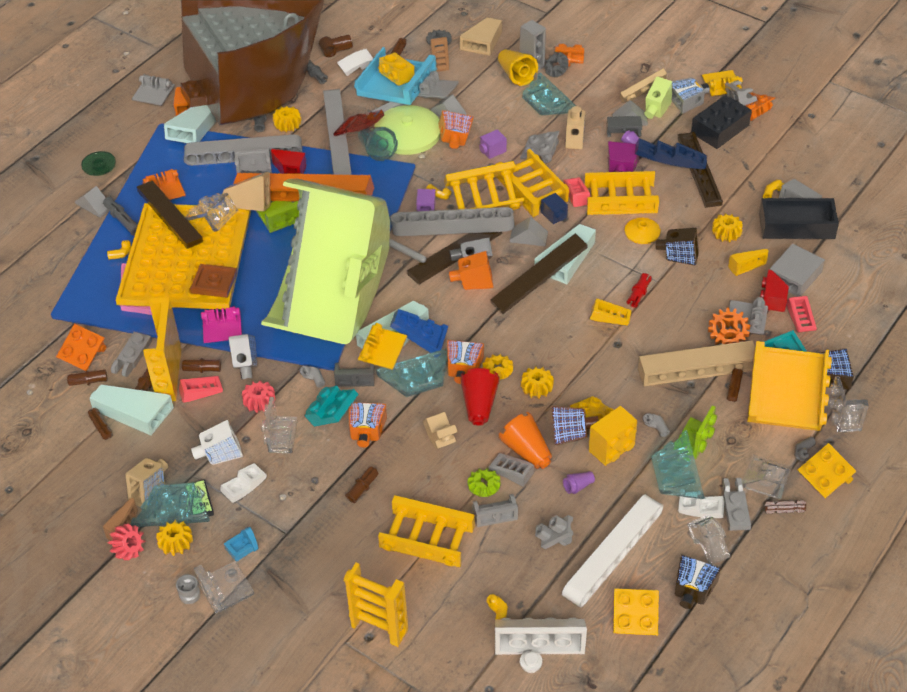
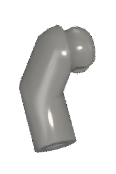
[300,365,325,388]
[643,413,670,437]

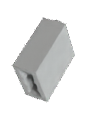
[769,244,825,297]

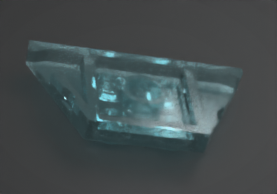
[522,73,576,115]
[376,349,448,397]
[651,430,705,499]
[130,483,210,527]

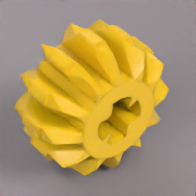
[273,106,301,133]
[712,213,743,243]
[521,366,554,399]
[156,519,193,556]

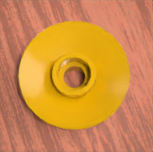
[625,217,661,244]

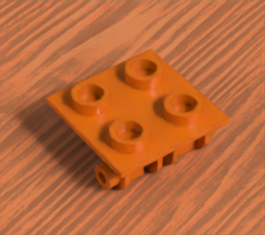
[745,93,775,121]
[142,169,186,200]
[56,323,106,371]

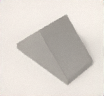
[430,94,466,117]
[612,100,648,126]
[75,186,109,218]
[510,217,548,246]

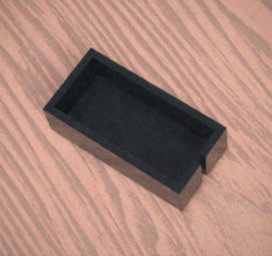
[759,198,839,239]

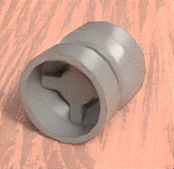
[176,574,201,604]

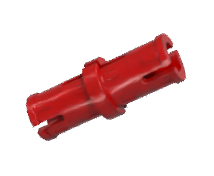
[627,273,652,308]

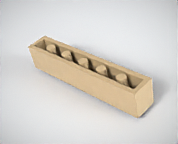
[638,340,755,387]

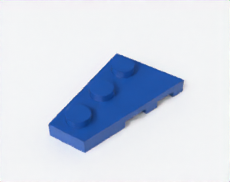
[390,309,448,357]

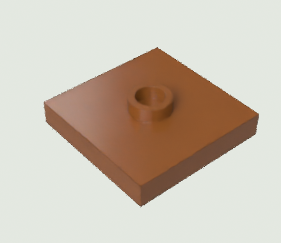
[190,264,237,298]

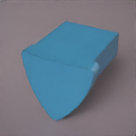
[224,527,259,562]

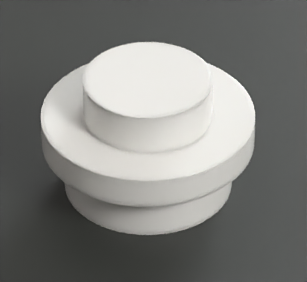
[520,651,542,673]

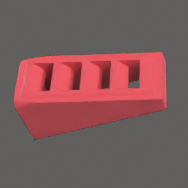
[563,177,590,207]
[786,296,817,333]
[179,376,223,403]

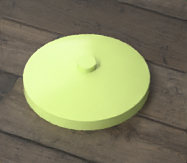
[374,105,440,155]

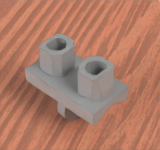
[535,515,573,549]

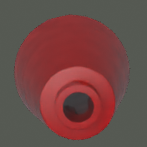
[460,368,500,426]

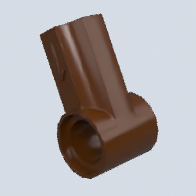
[319,34,353,58]

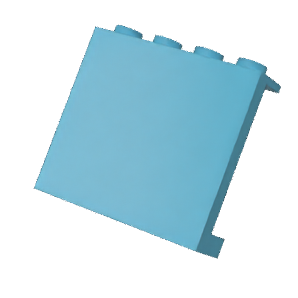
[354,47,437,105]

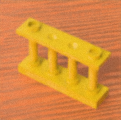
[495,149,569,217]
[444,161,524,210]
[584,171,659,215]
[378,495,475,567]
[344,563,408,647]

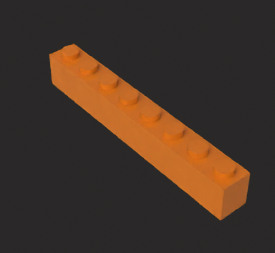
[233,173,374,202]

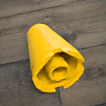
[498,49,538,86]

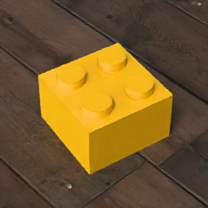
[589,406,637,466]

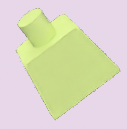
[644,76,672,119]

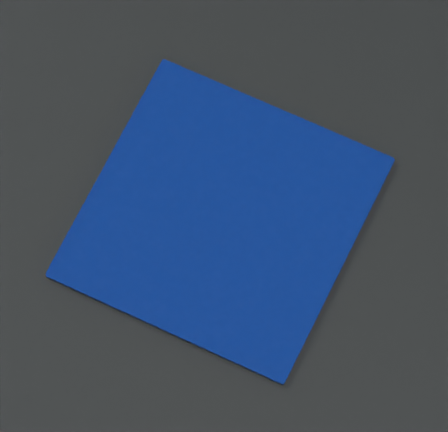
[51,124,415,371]

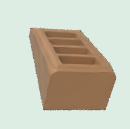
[430,37,449,72]
[103,498,138,540]

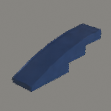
[635,138,707,169]

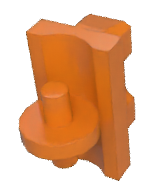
[555,44,584,67]

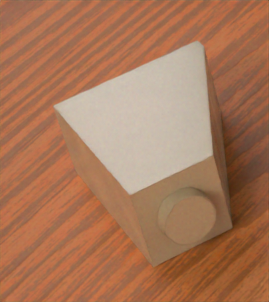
[460,18,502,56]
[222,172,271,211]

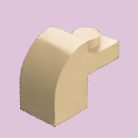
[423,412,458,449]

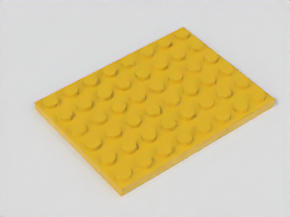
[116,203,251,310]

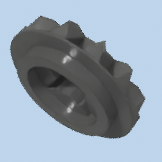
[426,29,452,47]
[544,52,569,77]

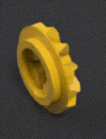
[483,353,513,380]

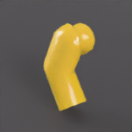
[763,180,784,198]
[426,184,452,200]
[107,240,131,260]
[486,594,508,620]

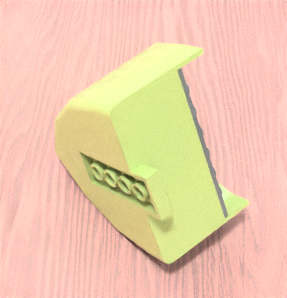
[261,178,390,344]

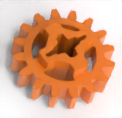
[708,307,750,345]

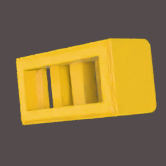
[728,249,769,276]
[589,298,632,326]

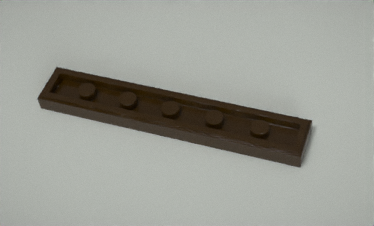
[678,132,723,208]
[136,180,203,249]
[407,232,502,285]
[490,233,588,314]

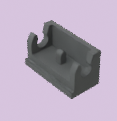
[606,116,642,137]
[334,363,375,387]

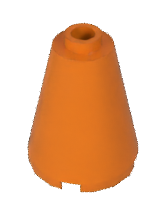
[498,412,552,469]

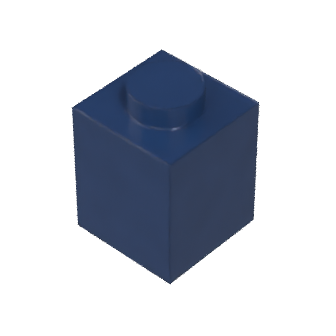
[541,193,568,224]

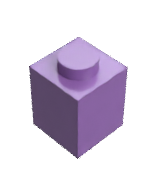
[479,129,507,159]
[416,189,436,211]

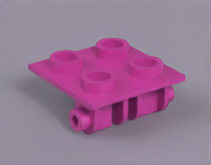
[201,306,242,343]

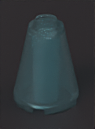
[358,127,398,161]

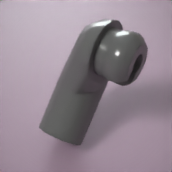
[795,436,816,461]

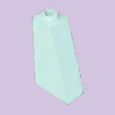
[164,105,216,143]
[534,224,596,284]
[356,301,429,348]
[89,385,174,435]

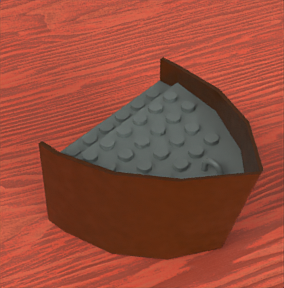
[181,0,325,125]

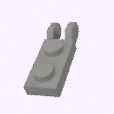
[111,332,152,377]
[722,478,751,531]

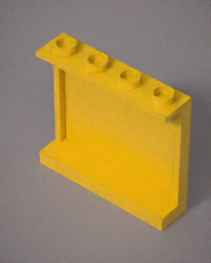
[143,297,182,401]
[747,341,832,431]

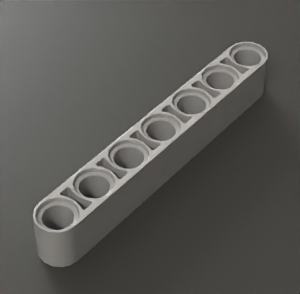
[184,134,302,166]
[390,207,515,236]

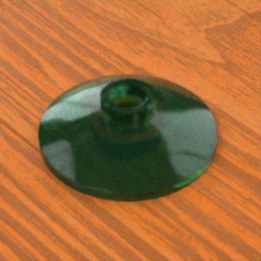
[81,151,116,176]

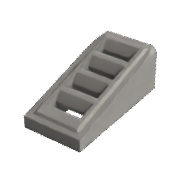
[489,453,534,487]

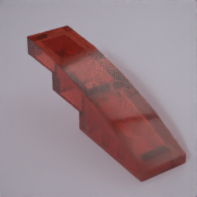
[333,109,385,137]

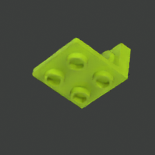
[256,201,300,233]
[674,405,718,459]

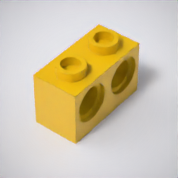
[378,53,415,86]

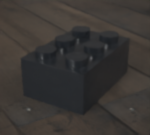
[691,95,752,149]

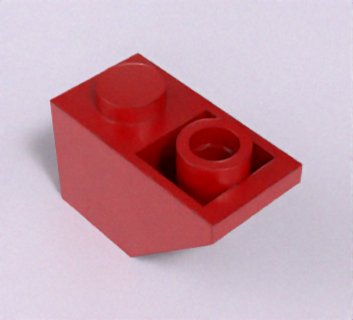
[271,149,307,174]
[760,270,789,312]

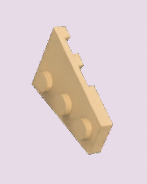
[620,68,667,103]

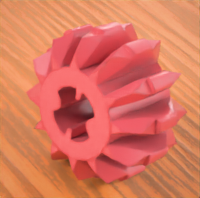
[242,380,276,413]
[108,524,146,560]

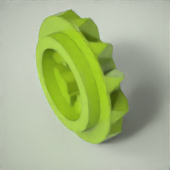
[468,468,501,497]

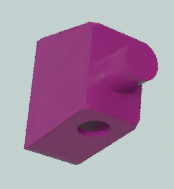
[607,141,640,172]

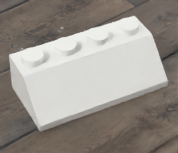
[495,617,587,655]

